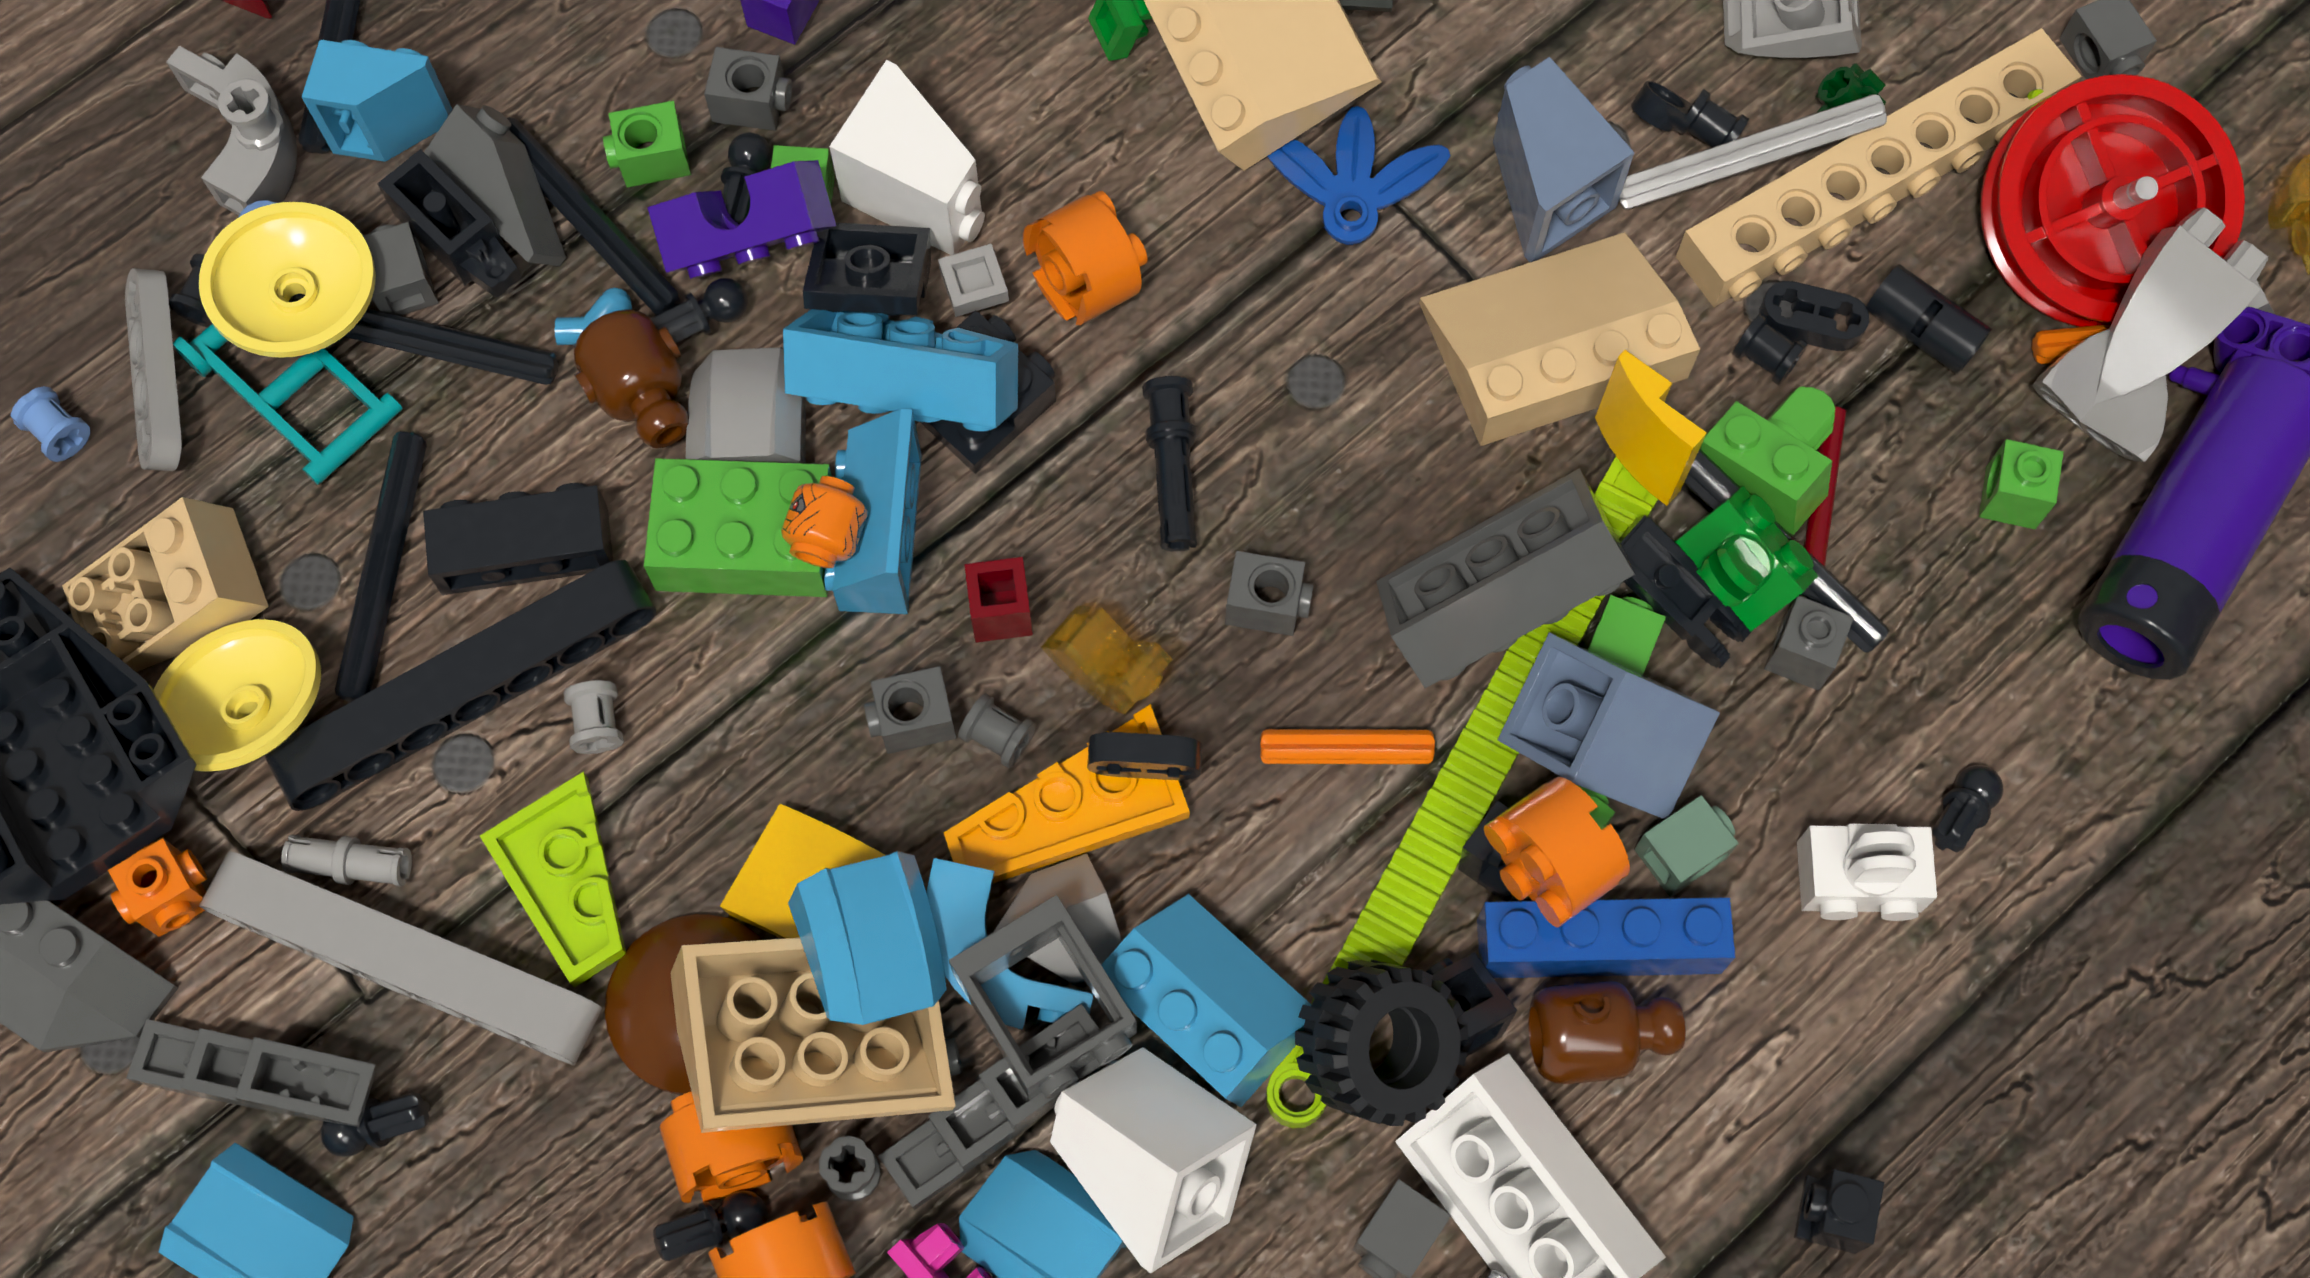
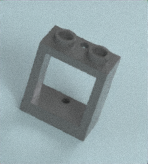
[949,895,1137,1100]

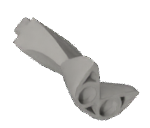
[2032,207,2269,462]

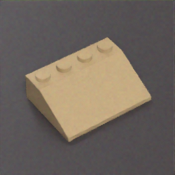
[1144,0,1381,171]
[1419,232,1700,446]
[670,938,955,1133]

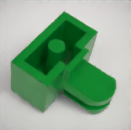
[1675,486,1818,632]

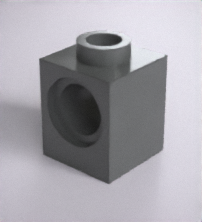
[2059,0,2157,79]
[704,47,792,131]
[363,222,439,316]
[1225,551,1314,636]
[1764,596,1854,691]
[864,666,956,754]
[1353,1179,1452,1278]

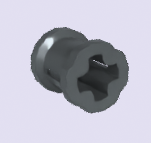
[958,693,1036,768]
[819,1136,881,1202]

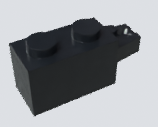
[377,149,522,298]

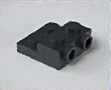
[803,223,931,316]
[920,310,1056,474]

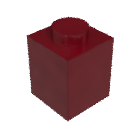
[964,557,1033,643]

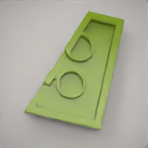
[480,771,626,988]

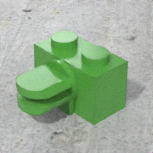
[1701,387,1835,535]

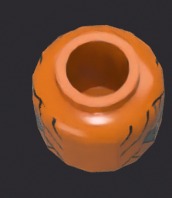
[781,476,868,568]

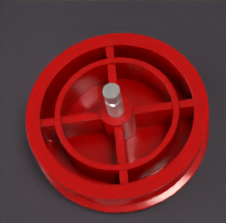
[1980,74,2245,327]

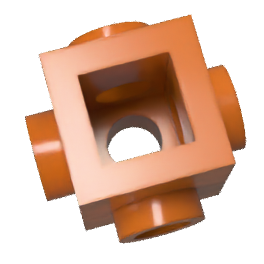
[108,838,207,937]

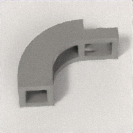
[166,46,297,216]

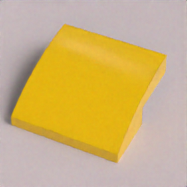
[1595,350,1707,506]
[720,804,886,939]

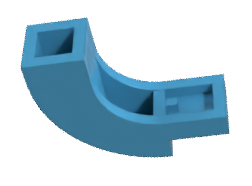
[927,858,1094,1030]

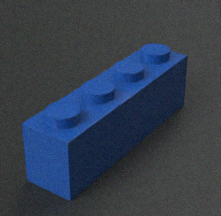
[1477,898,1735,978]

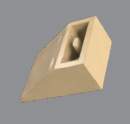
[62,497,269,672]

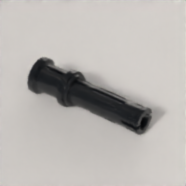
[1142,376,1197,551]

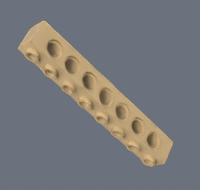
[1676,28,2082,307]

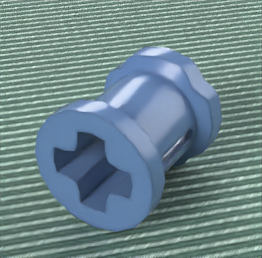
[11,386,90,462]

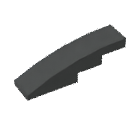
[878,1004,1108,1210]
[126,1019,378,1127]

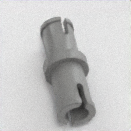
[281,834,412,887]

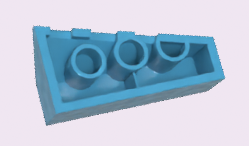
[783,309,1018,431]

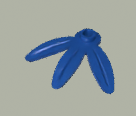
[1267,106,1451,245]

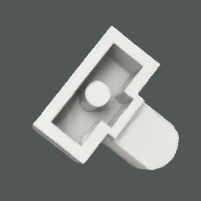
[1797,824,1937,921]

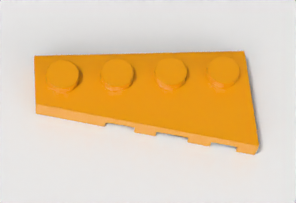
[943,704,1190,884]

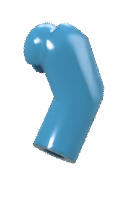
[555,288,632,345]

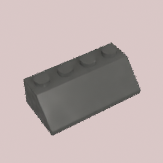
[1376,468,1635,688]

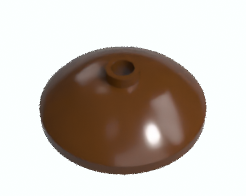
[605,914,763,1095]

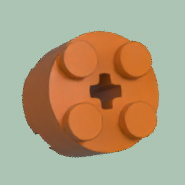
[1023,191,1148,325]
[1484,777,1630,927]
[659,1092,803,1203]
[708,1201,856,1278]

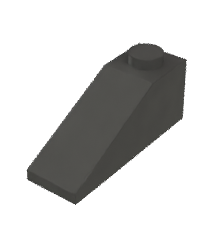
[424,104,566,266]

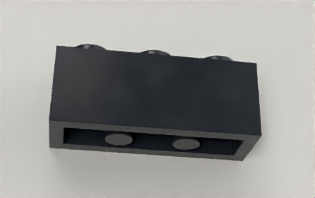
[423,483,613,596]

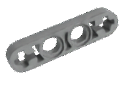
[125,268,182,471]

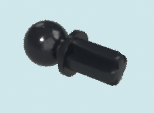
[721,132,772,224]
[650,278,748,344]
[1932,765,2004,853]
[320,1092,431,1157]
[653,1190,768,1261]

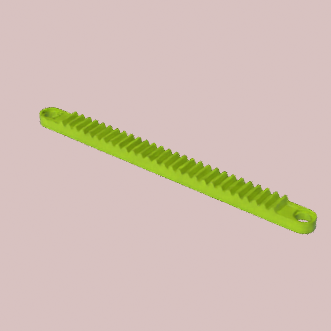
[1266,457,1658,1129]

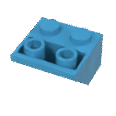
[302,40,453,162]

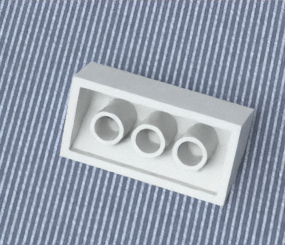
[1395,1053,1666,1278]

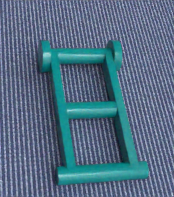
[173,324,403,485]

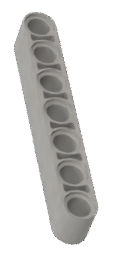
[199,851,602,1065]

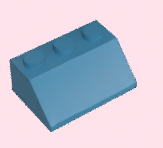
[824,409,922,614]
[1101,894,1311,1107]

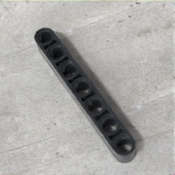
[265,560,656,811]

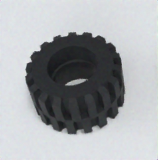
[1295,959,1468,1126]

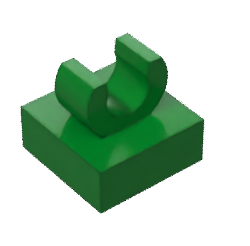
[1088,0,1153,61]

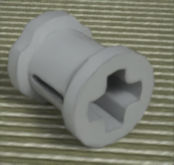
[218,79,285,151]
[563,680,624,754]

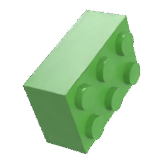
[644,458,832,597]

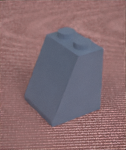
[1493,57,1635,262]
[1497,633,1720,819]

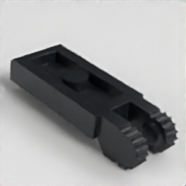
[1619,515,1752,668]

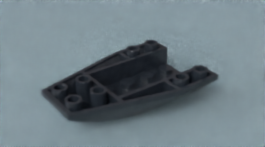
[0,568,196,904]

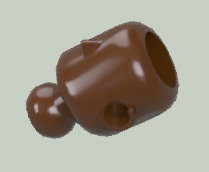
[574,309,689,449]
[1529,981,1686,1084]

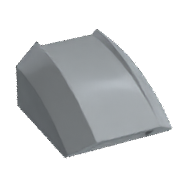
[1723,0,1862,58]
[685,347,806,464]

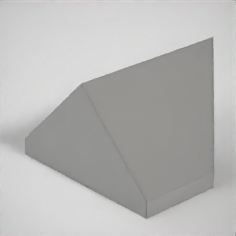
[993,853,1122,986]

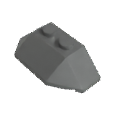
[0,901,178,1053]

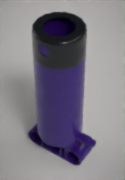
[2077,307,2310,680]

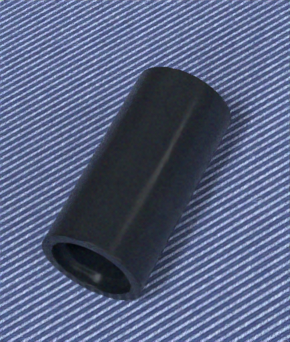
[1866,264,1992,375]

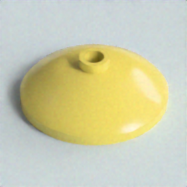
[199,202,376,358]
[154,619,321,772]

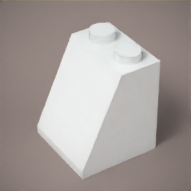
[829,60,985,255]
[1050,1047,1257,1273]

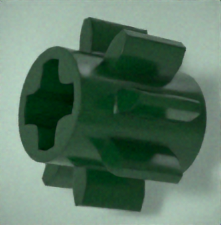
[1816,63,1886,112]

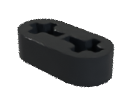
[1759,281,1869,351]
[1087,732,1203,780]

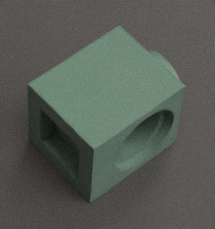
[1634,795,1739,898]

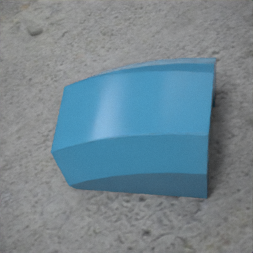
[788,851,947,1025]
[158,1143,354,1278]
[959,1150,1126,1278]

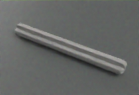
[1619,94,1887,210]

